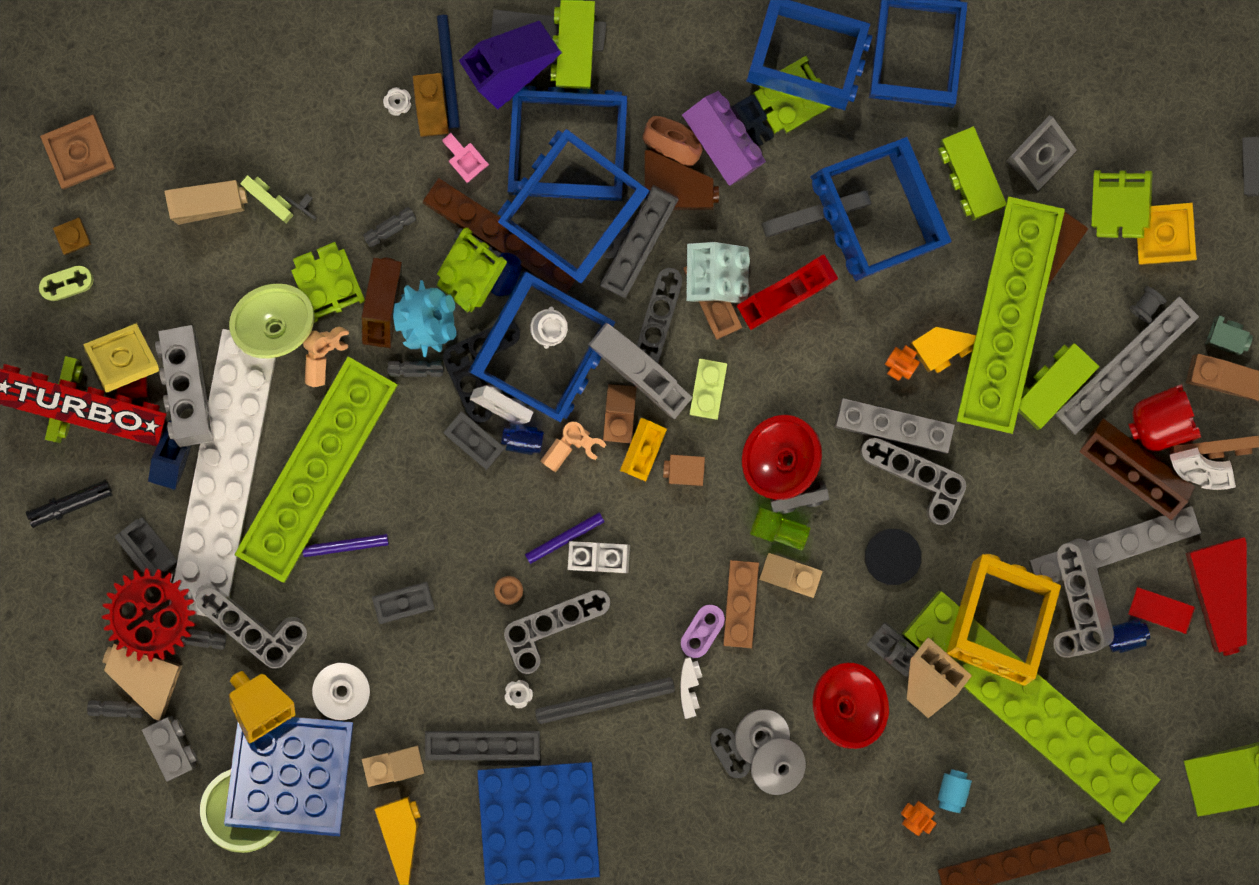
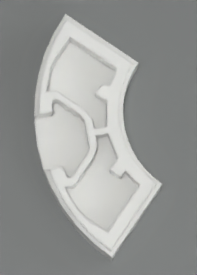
[1170,448,1236,490]

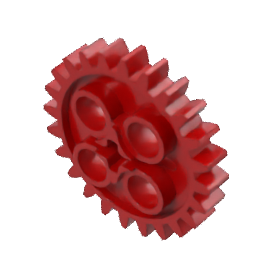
[102,568,197,662]

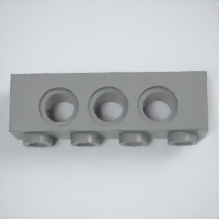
[155,325,213,447]
[834,398,955,454]

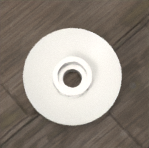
[312,663,370,720]

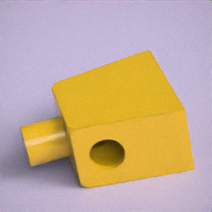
[229,671,295,744]

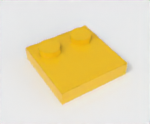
[1137,203,1197,265]

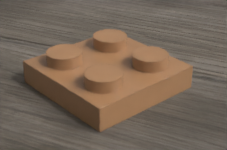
[40,115,116,190]

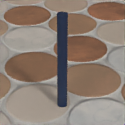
[437,15,460,129]

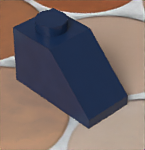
[148,420,192,490]

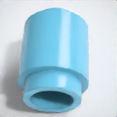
[937,769,972,813]

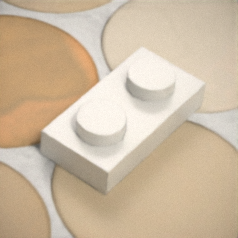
[470,385,533,425]

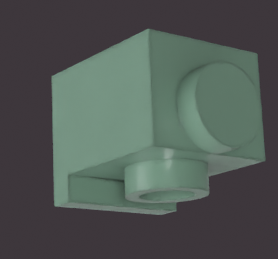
[1205,315,1253,356]

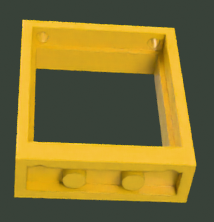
[947,554,1061,686]

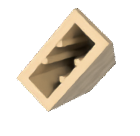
[164,180,248,225]
[907,637,972,718]
[103,643,183,721]

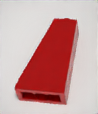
[1185,537,1247,656]

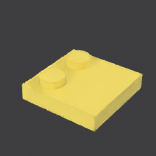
[83,323,159,393]

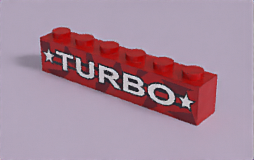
[0,364,167,446]

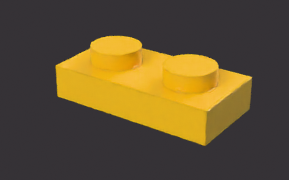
[620,418,667,481]

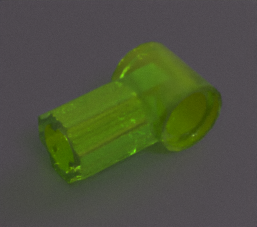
[749,507,811,551]

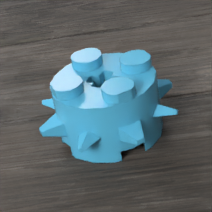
[393,280,456,357]

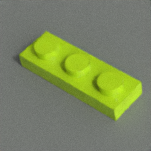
[45,356,84,443]

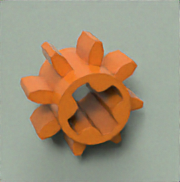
[884,345,920,381]
[901,801,937,836]

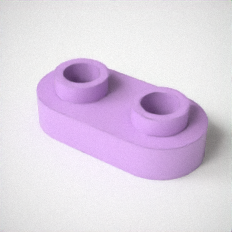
[681,605,725,658]

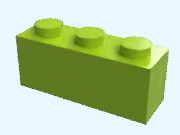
[551,0,595,90]
[938,126,1006,221]
[1018,343,1100,430]

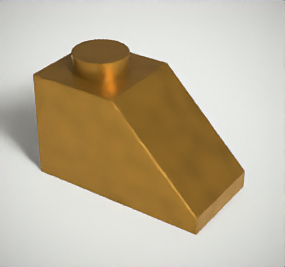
[413,73,449,137]

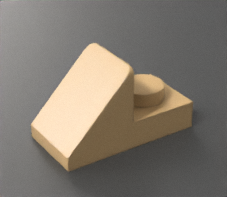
[759,553,823,598]
[362,746,424,787]

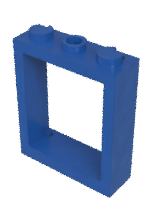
[746,0,873,110]
[869,0,968,108]

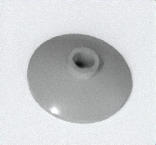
[735,709,790,764]
[751,738,806,795]

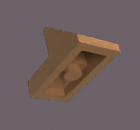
[603,384,637,444]

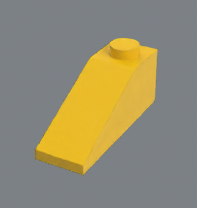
[375,796,421,885]

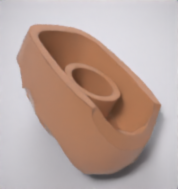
[642,116,703,167]

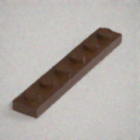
[423,178,577,294]
[937,823,1111,885]

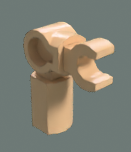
[303,327,349,387]
[540,422,606,473]

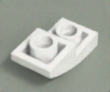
[568,541,630,573]
[680,657,702,719]

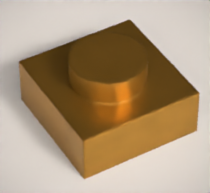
[53,218,91,255]

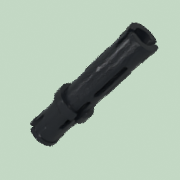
[26,479,113,528]

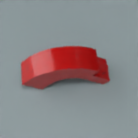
[737,254,838,330]

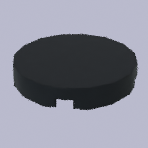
[864,529,921,585]

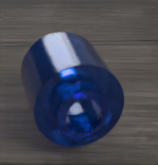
[491,253,522,296]
[501,423,544,455]
[1109,619,1150,653]

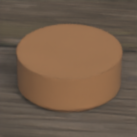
[494,576,523,605]

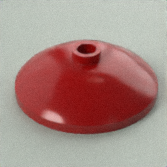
[742,415,822,500]
[813,663,889,749]

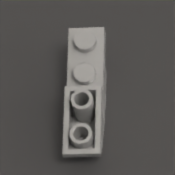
[588,323,693,419]

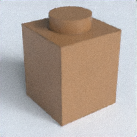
[663,455,705,486]

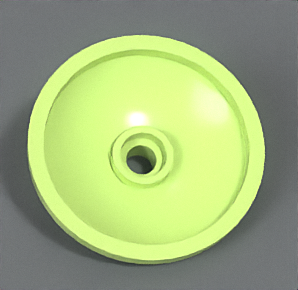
[229,284,314,359]
[200,770,280,853]

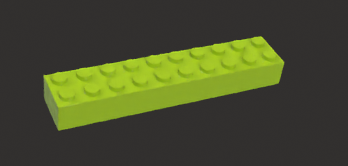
[902,591,1161,823]

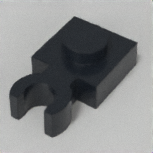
[730,94,774,147]

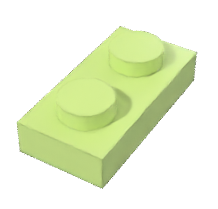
[240,175,293,224]
[689,359,727,420]

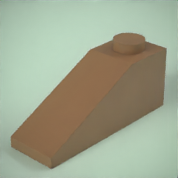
[1186,354,1259,401]

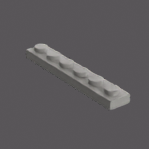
[1054,296,1199,435]
[1029,506,1201,582]

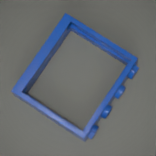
[508,86,627,201]
[497,129,650,283]
[810,137,952,282]
[468,272,615,422]

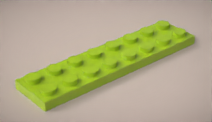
[956,196,1065,434]
[234,357,398,583]

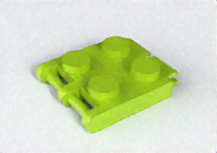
[752,56,831,134]
[1091,170,1152,238]
[437,228,507,312]
[291,242,365,323]

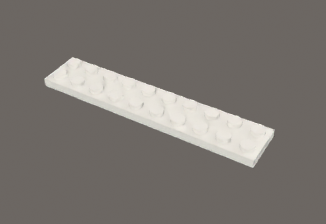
[169,329,276,620]

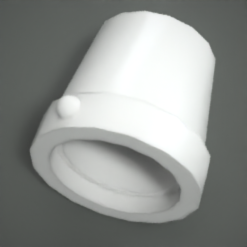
[530,307,568,349]

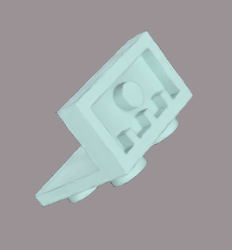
[687,242,750,304]

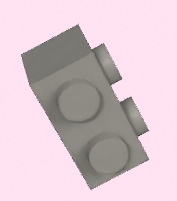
[142,716,197,782]

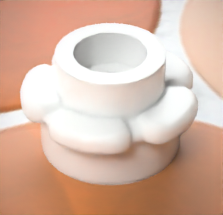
[383,87,411,116]
[505,680,533,708]

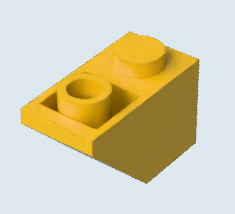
[910,327,976,373]

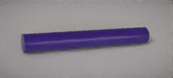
[525,513,605,564]
[303,534,389,557]

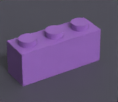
[682,91,766,186]

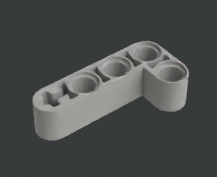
[860,438,966,525]
[1053,539,1114,658]
[195,584,307,668]
[504,590,610,674]

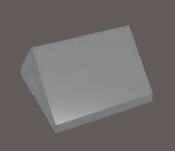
[1006,115,1077,191]

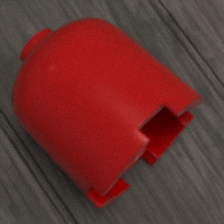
[1128,384,1201,451]

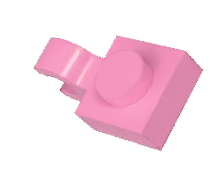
[442,133,489,183]

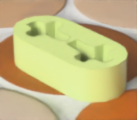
[39,266,94,301]

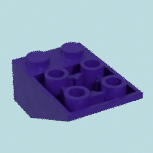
[459,21,562,109]

